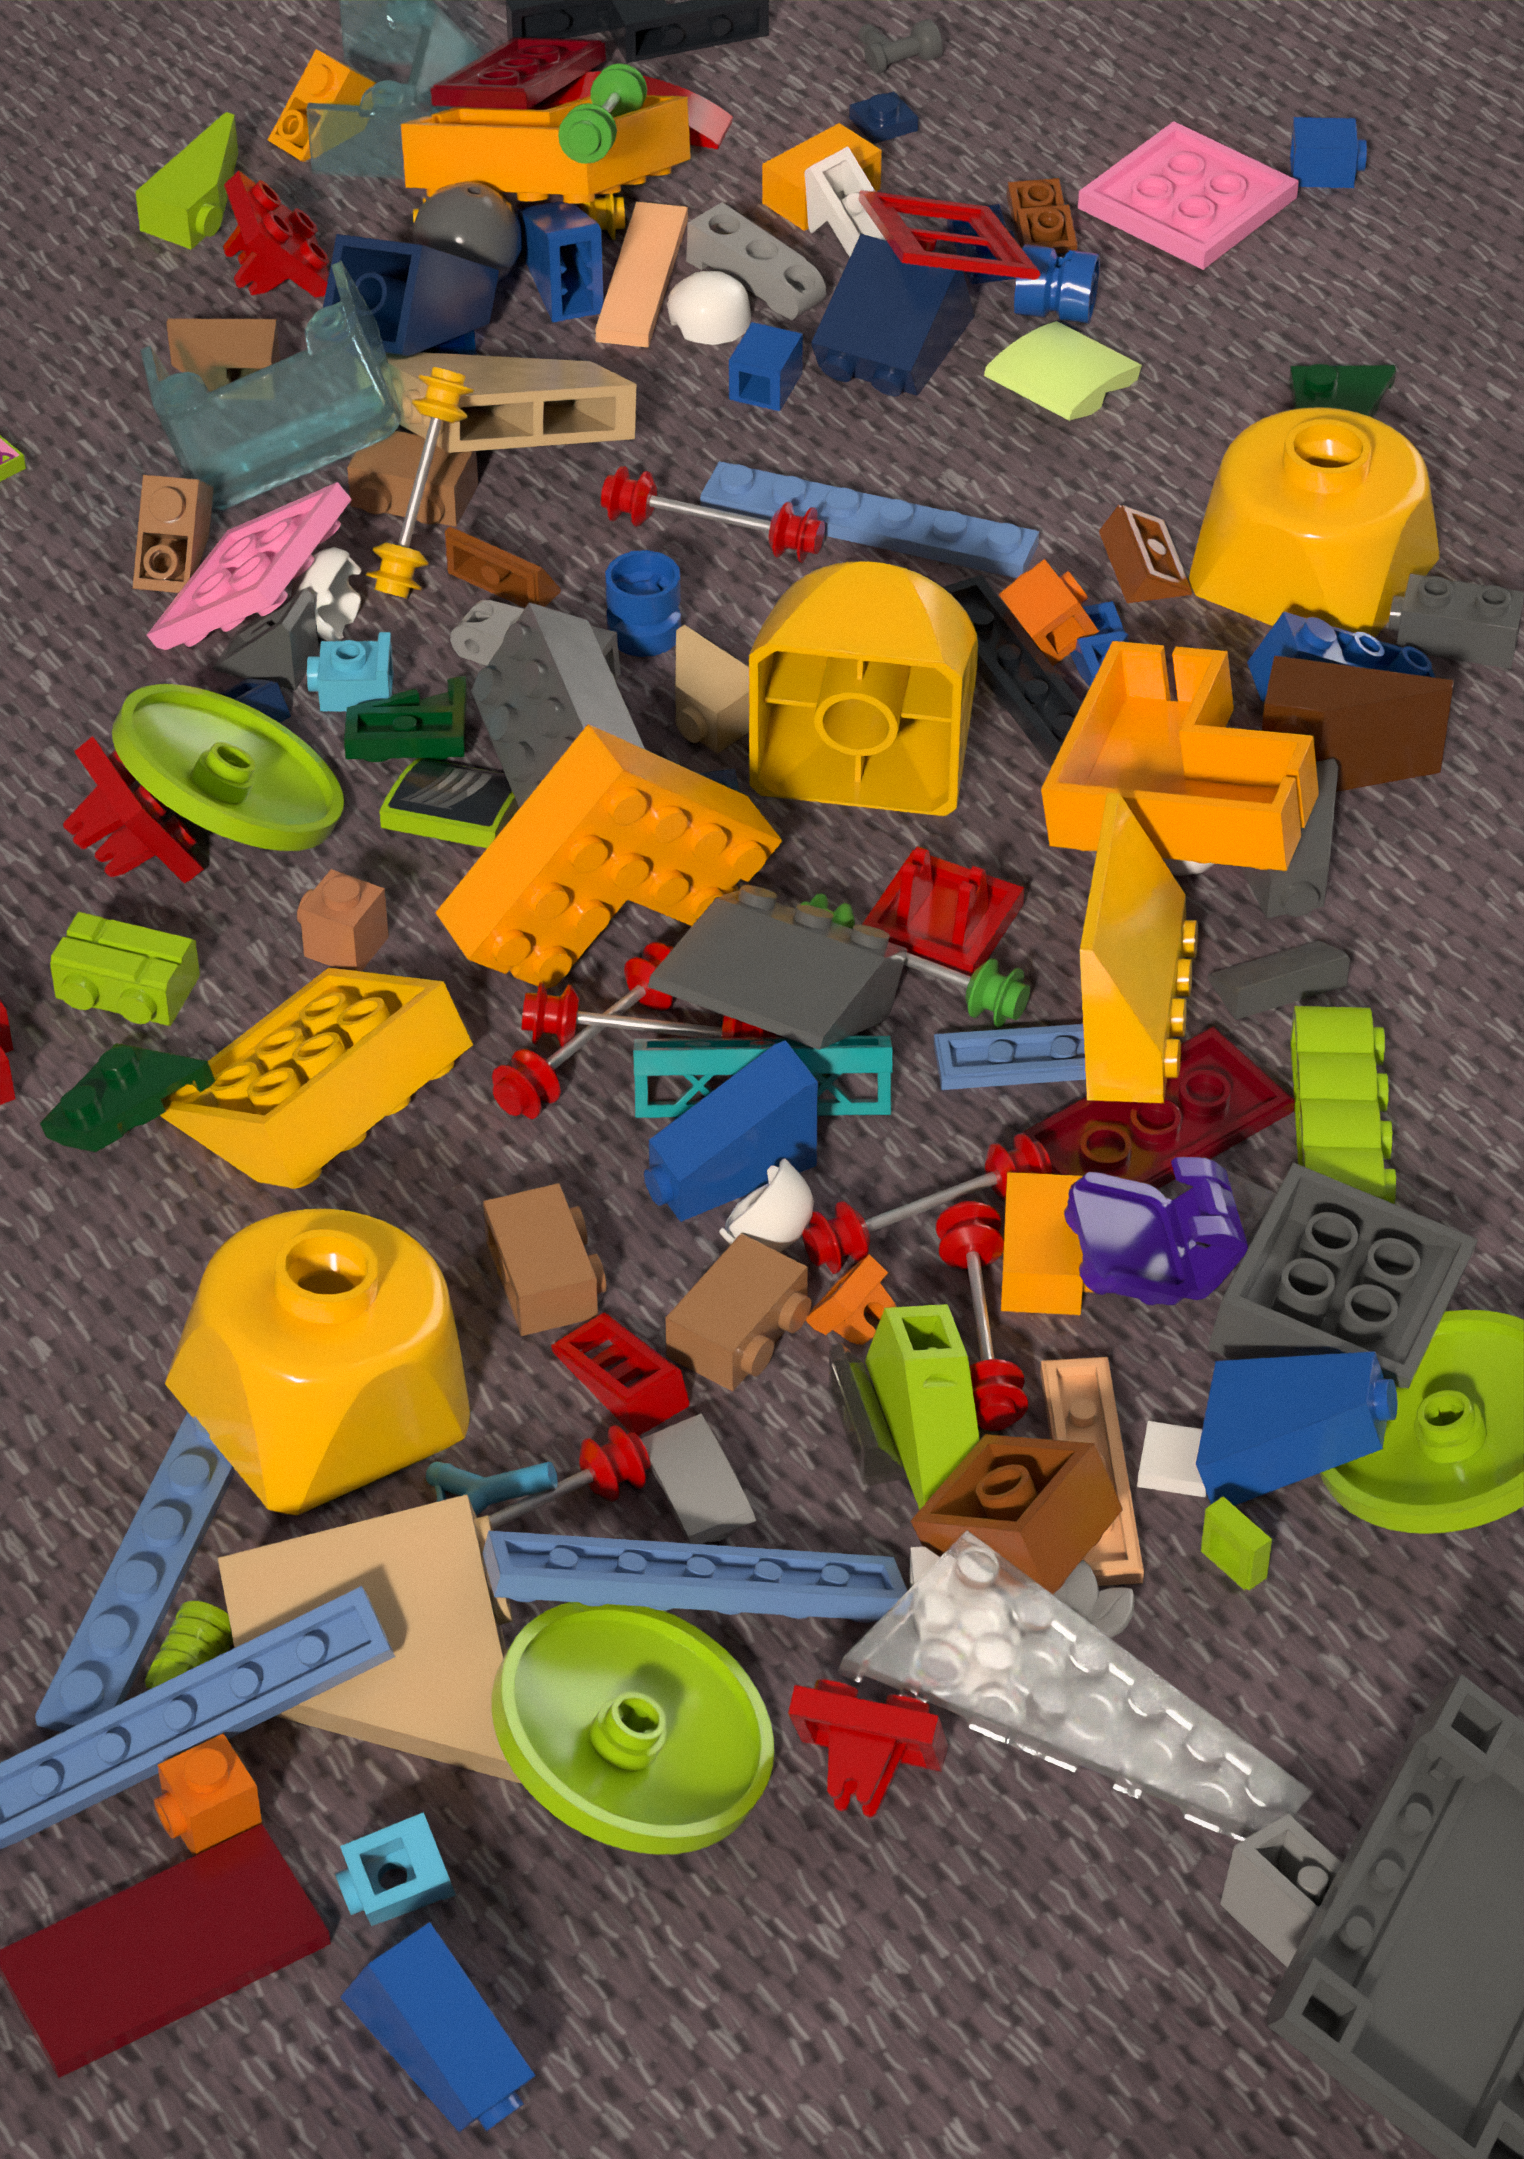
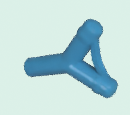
[426,1461,558,1516]

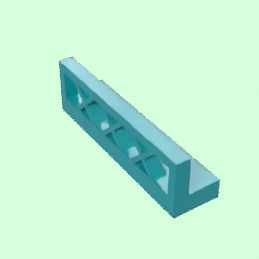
[633,1036,892,1118]

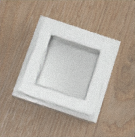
[1137,1421,1206,1497]

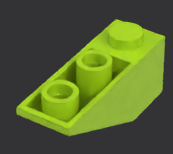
[865,1304,980,1510]

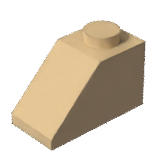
[675,625,749,754]

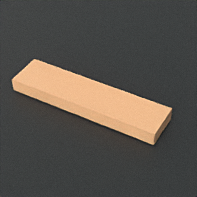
[595,202,688,348]
[1040,1357,1144,1586]

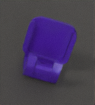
[1064,1157,1248,1306]

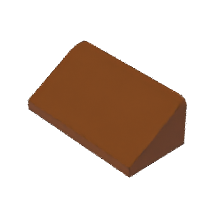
[1099,505,1192,603]
[445,526,561,608]

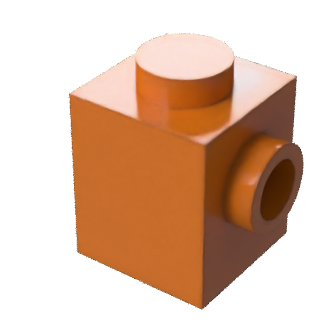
[998,559,1099,666]
[154,1733,262,1856]

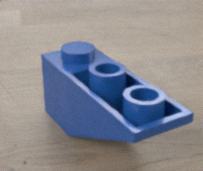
[1247,612,1436,702]

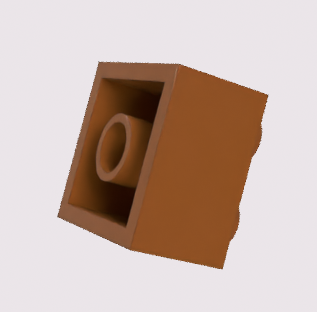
[911,1434,1123,1599]

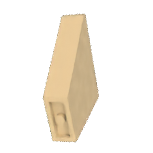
[360,351,636,453]
[218,1495,521,1783]

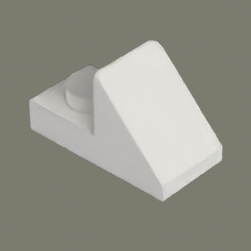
[805,146,886,257]

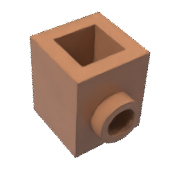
[297,869,389,972]

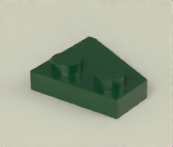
[1289,364,1396,418]
[344,676,467,762]
[40,1043,216,1153]

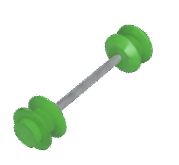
[558,63,647,164]
[801,893,1030,1028]

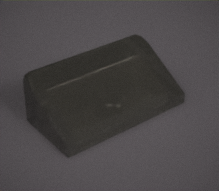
[829,1343,908,1487]

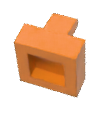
[806,1254,897,1345]

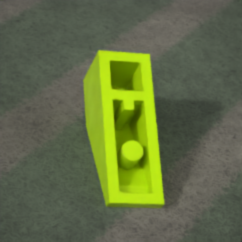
[135,112,238,250]

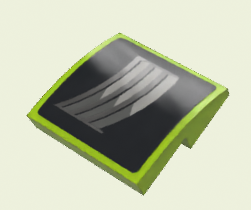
[379,758,519,848]

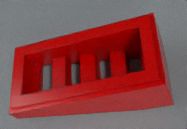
[551,1312,689,1436]

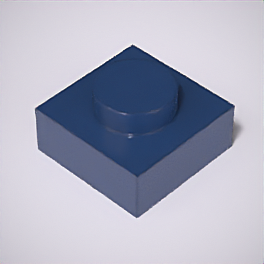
[849,91,918,144]

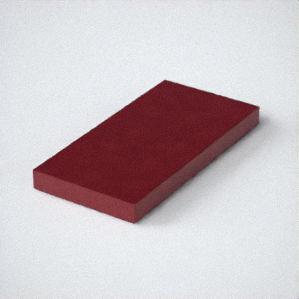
[430,37,606,109]
[1019,1026,1295,1189]
[0,1824,331,2079]

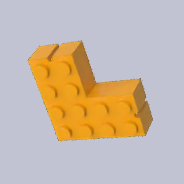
[401,95,691,204]
[1041,641,1319,871]
[435,724,782,989]

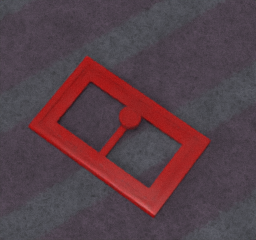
[858,190,1040,280]

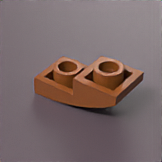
[1006,178,1078,254]

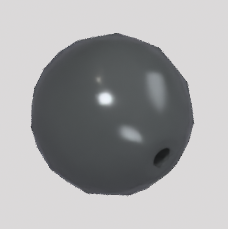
[413,181,522,284]

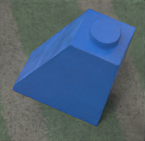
[518,201,604,323]
[644,1040,818,1222]
[1196,1351,1398,1506]
[340,1922,535,2132]

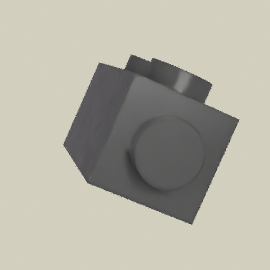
[1388,574,1524,669]

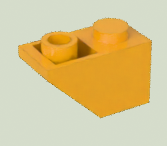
[268,49,386,162]

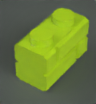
[50,912,200,1026]

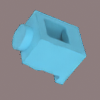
[307,632,394,711]
[335,1812,456,1926]

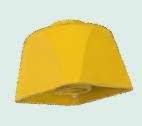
[1188,407,1439,638]
[749,561,978,816]
[165,1209,470,1515]

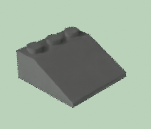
[648,885,908,1050]
[1208,1162,1478,1388]

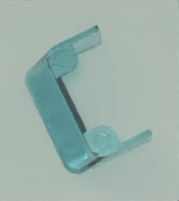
[306,0,485,179]
[140,261,402,510]

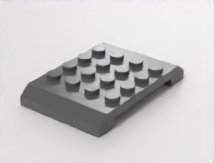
[1267,1674,1524,2159]

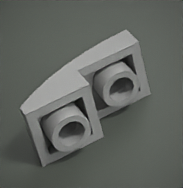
[641,1413,756,1544]

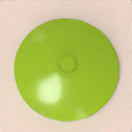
[112,684,344,851]
[1320,1310,1524,1534]
[491,1602,774,1855]

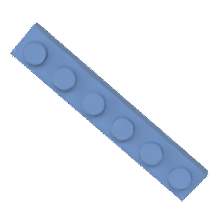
[700,461,1039,578]
[35,1412,236,1732]
[482,1531,911,1623]
[0,1586,396,1849]

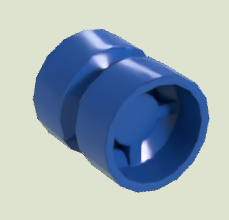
[1014,244,1100,324]
[605,550,681,657]

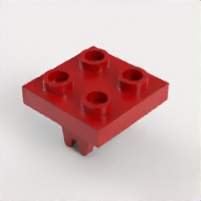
[223,170,329,298]
[63,736,204,883]
[862,846,1024,977]
[788,1679,948,1818]

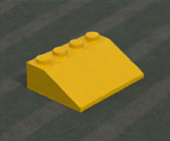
[1080,793,1198,1103]
[160,968,473,1189]

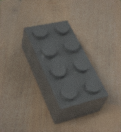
[471,603,645,808]

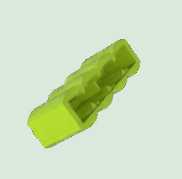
[1290,1006,1396,1204]

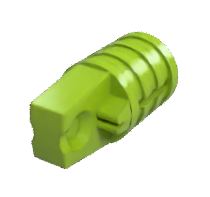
[145,1601,234,1689]

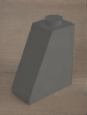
[1240,758,1338,918]

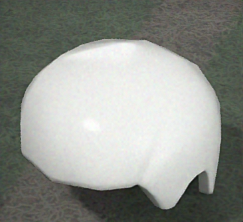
[667,271,752,345]
[291,547,361,641]
[719,1159,814,1253]

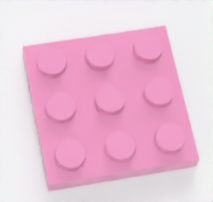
[1078,121,1299,270]
[147,482,352,650]

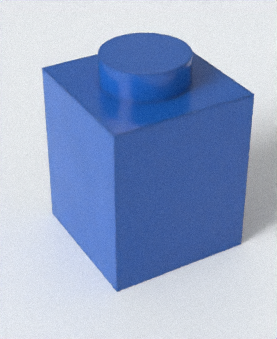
[1290,117,1367,188]
[729,322,803,411]

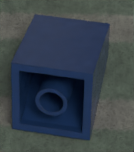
[317,234,499,356]
[811,234,975,396]

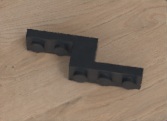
[506,0,769,63]

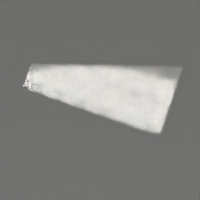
[837,1530,1313,1842]

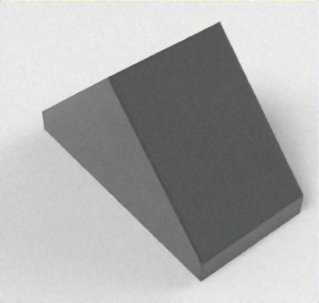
[213,588,319,690]

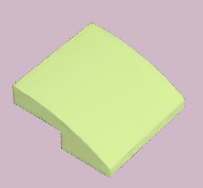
[984,321,1142,421]

